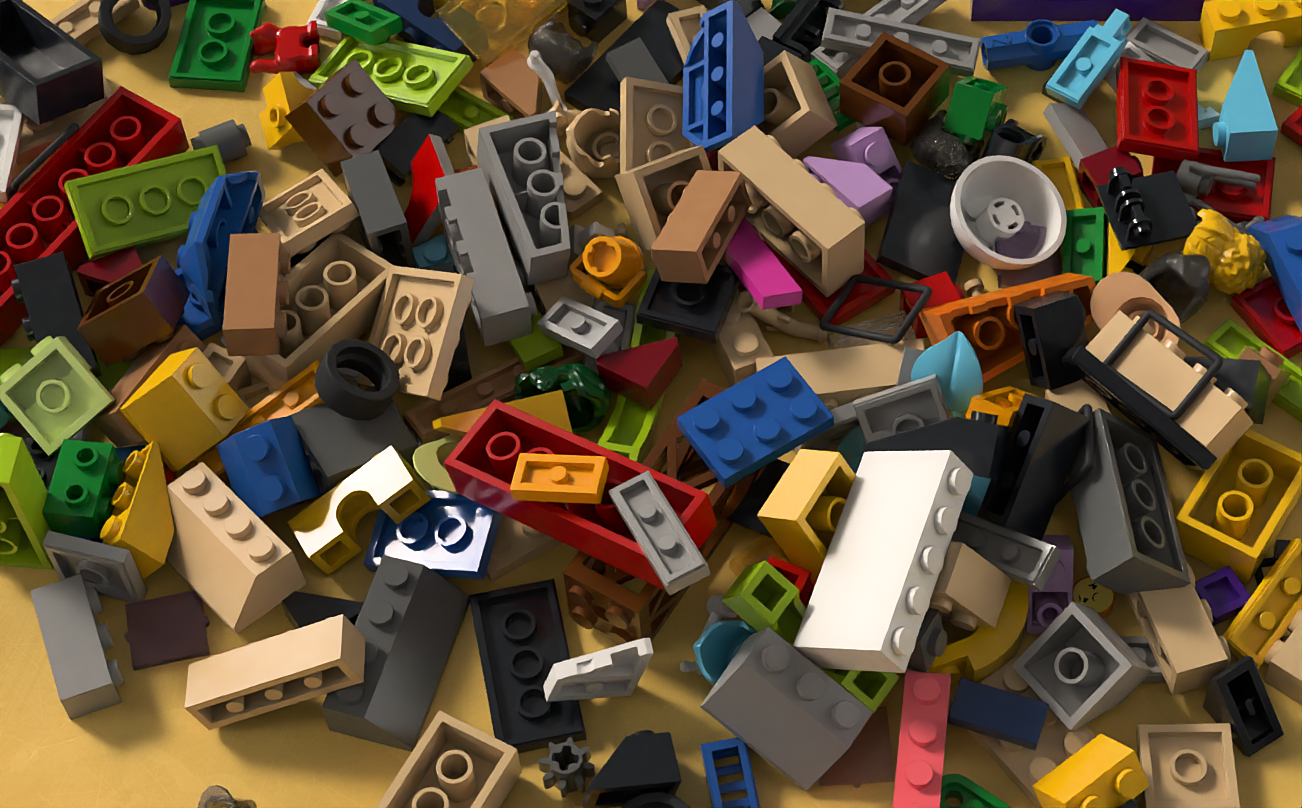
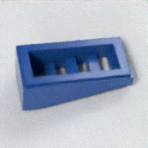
[700,737,760,808]

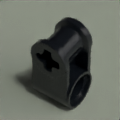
[981,118,1047,164]

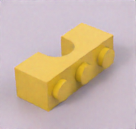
[1198,0,1302,61]
[288,445,431,575]

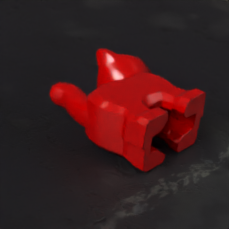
[249,20,321,75]

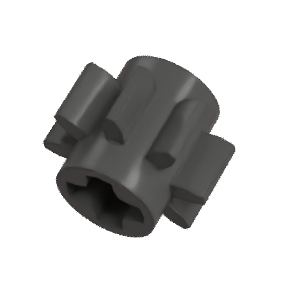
[538,737,596,798]

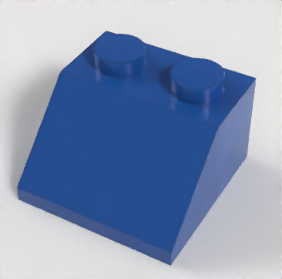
[216,416,321,519]

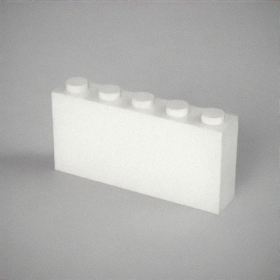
[793,450,974,673]

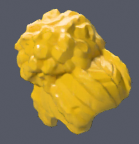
[1170,209,1266,295]

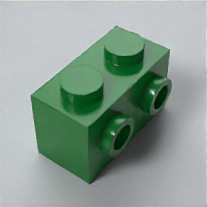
[943,76,1008,144]
[42,439,125,538]

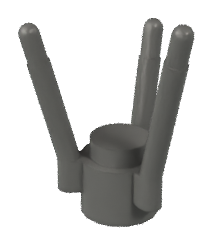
[1176,159,1260,236]

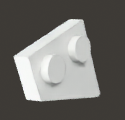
[543,638,654,702]

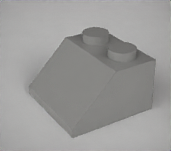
[1012,601,1152,731]

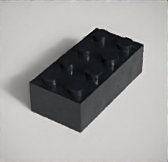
[0,0,104,125]

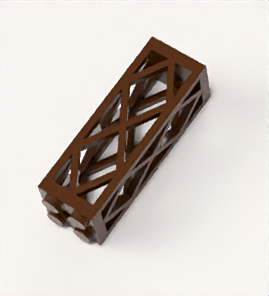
[563,379,767,646]

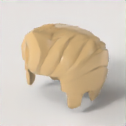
[566,108,620,179]

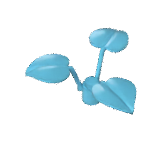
[836,331,991,522]

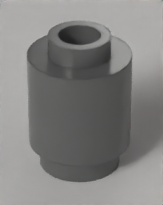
[190,119,252,164]

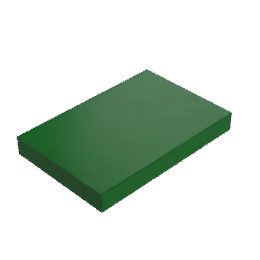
[168,0,266,92]

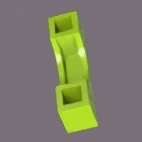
[721,560,900,713]

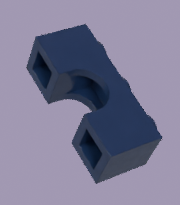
[373,0,489,63]

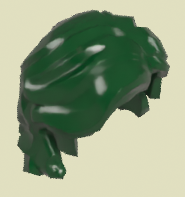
[514,363,610,433]

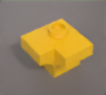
[259,72,315,150]

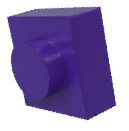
[1195,566,1251,626]

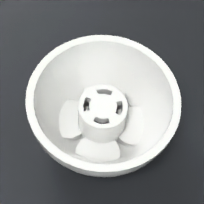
[950,155,1067,270]

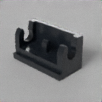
[773,0,845,63]
[373,110,458,187]

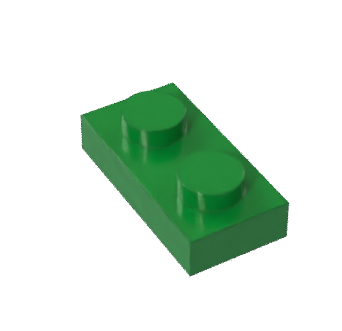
[325,0,403,46]
[1062,207,1108,286]

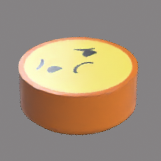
[1072,576,1115,619]

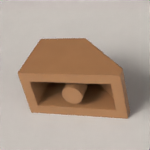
[479,47,543,120]

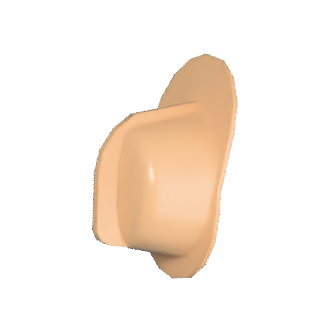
[1090,271,1180,346]

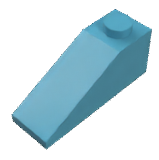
[1212,50,1278,162]

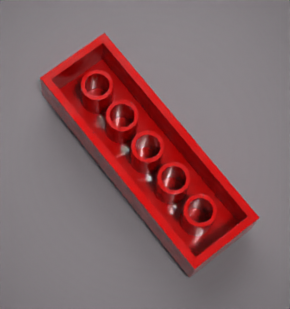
[443,399,718,591]

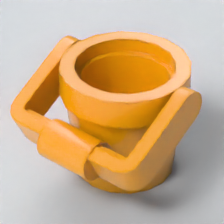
[570,236,648,308]

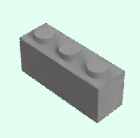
[30,574,124,720]

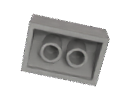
[700,627,873,791]

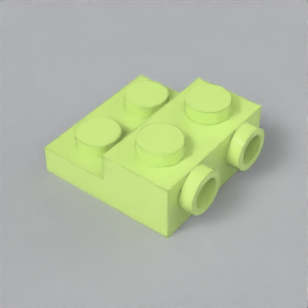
[0,336,116,456]

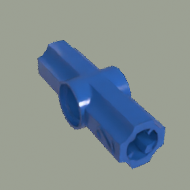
[980,19,1098,71]

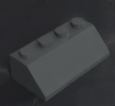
[1068,408,1191,594]
[322,555,470,752]

